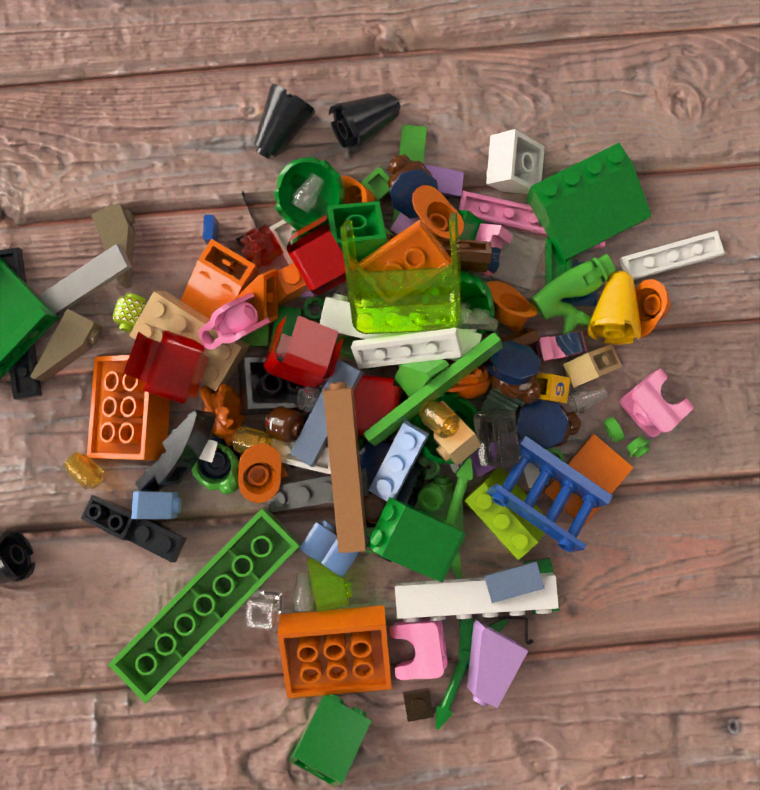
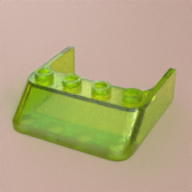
[340,213,462,334]

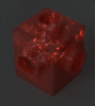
[240,224,284,268]

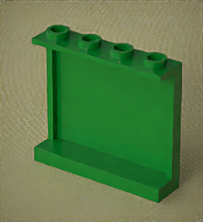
[0,257,58,379]

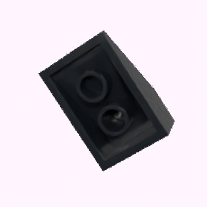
[238,357,323,415]

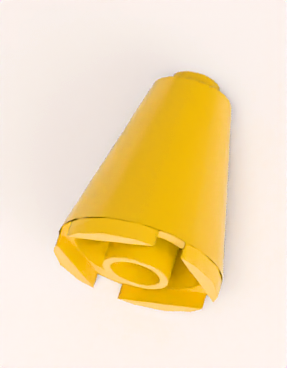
[588,271,641,345]

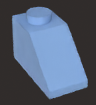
[131,491,182,519]

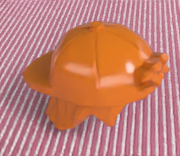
[444,359,492,400]
[199,383,246,446]

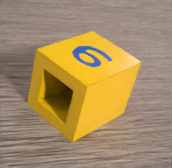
[536,373,571,404]

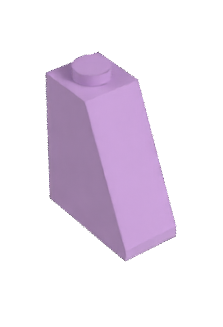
[467,620,528,708]

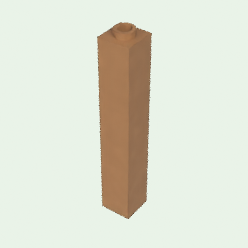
[323,382,368,553]

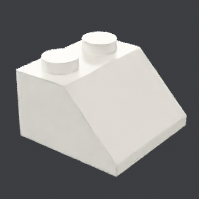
[486,129,545,194]

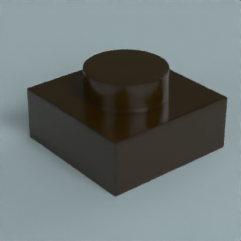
[403,688,434,722]

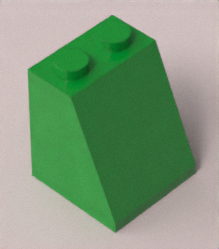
[366,497,466,583]
[288,694,371,787]

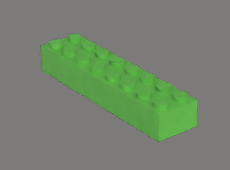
[108,507,302,704]

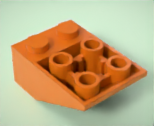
[181,239,260,319]

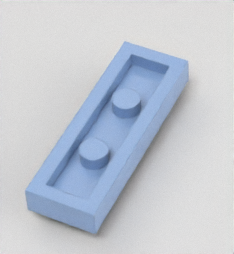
[369,421,429,501]

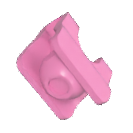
[198,292,271,350]
[620,368,694,438]
[389,617,448,680]

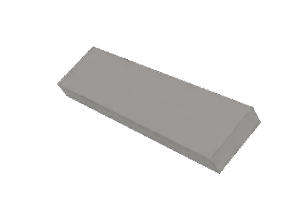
[40,244,132,316]

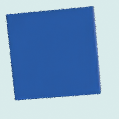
[203,214,219,245]

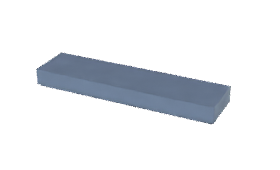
[290,359,364,467]

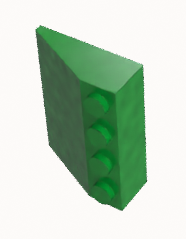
[526,143,651,262]

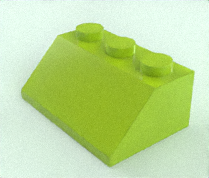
[463,465,546,560]

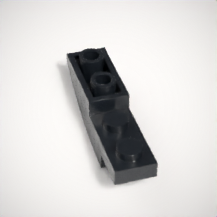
[135,410,216,491]
[81,495,187,562]

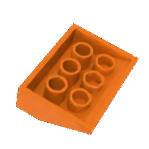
[87,355,170,461]
[277,605,392,698]

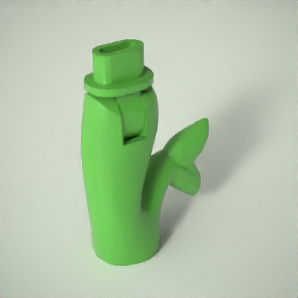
[530,254,616,335]

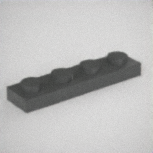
[268,468,370,513]

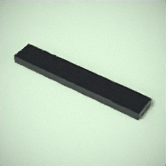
[0,247,42,400]

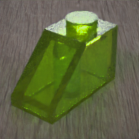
[306,557,353,612]

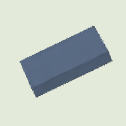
[484,561,545,603]

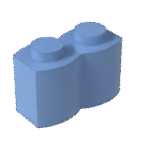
[299,520,359,577]

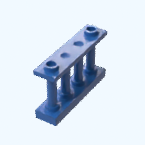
[486,436,613,552]

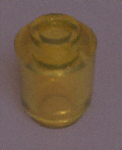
[419,400,460,438]
[231,426,273,453]
[63,452,104,490]

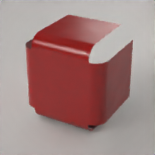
[287,215,357,295]
[264,315,344,389]
[123,326,210,404]
[354,375,402,440]

